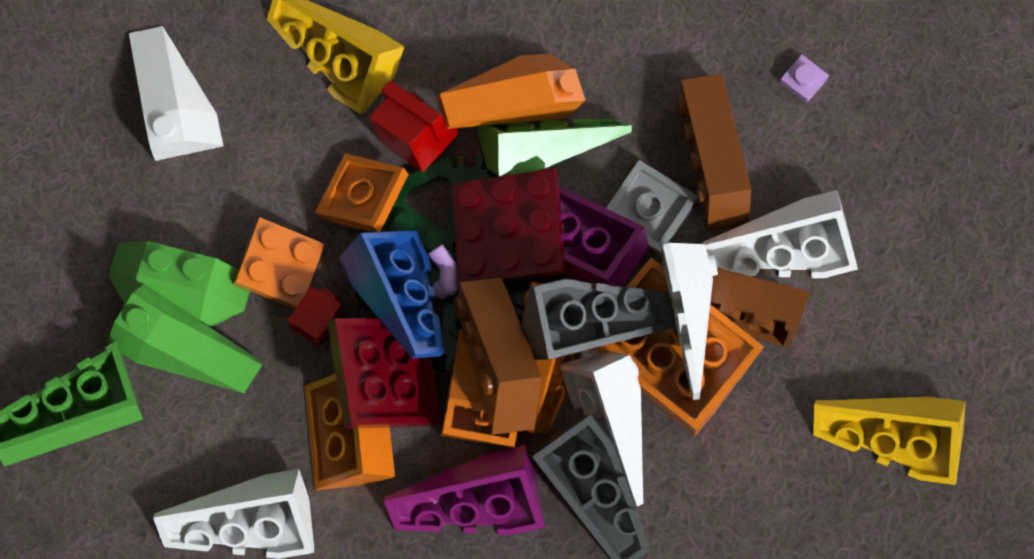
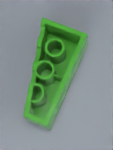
[0,341,143,467]

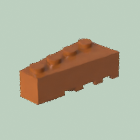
[675,74,752,231]
[710,267,810,349]
[453,278,542,435]

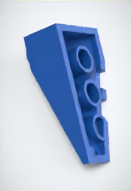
[339,230,444,359]

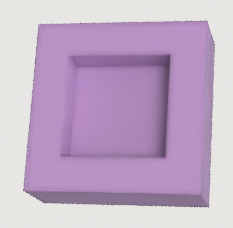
[780,55,829,104]

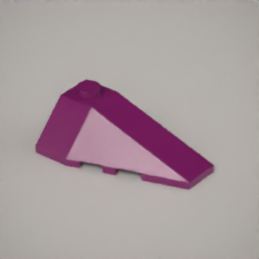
[384,445,545,535]

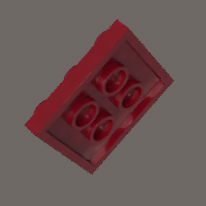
[452,168,566,286]
[327,318,442,429]

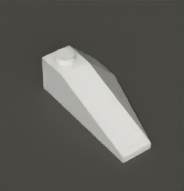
[559,352,643,506]

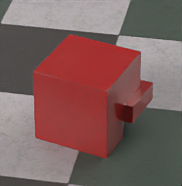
[369,81,459,173]

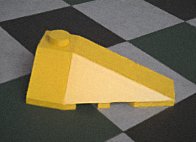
[267,0,404,114]
[813,397,965,485]

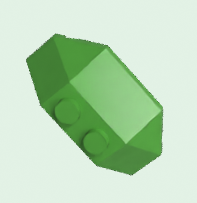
[108,241,250,327]

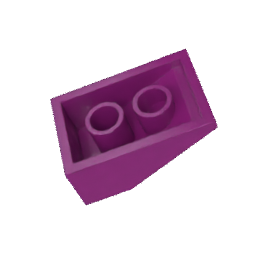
[559,186,649,287]

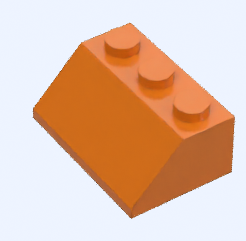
[304,374,395,490]

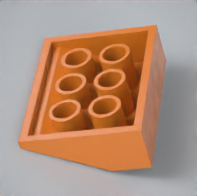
[587,258,764,437]

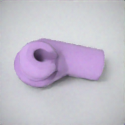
[428,244,458,299]

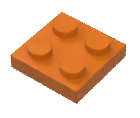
[315,153,409,232]
[233,217,325,309]

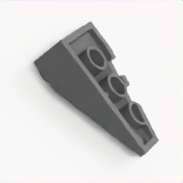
[521,279,675,360]
[532,413,651,559]

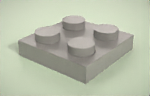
[606,160,698,256]

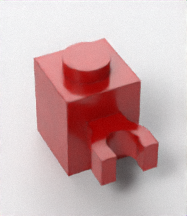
[288,286,343,347]

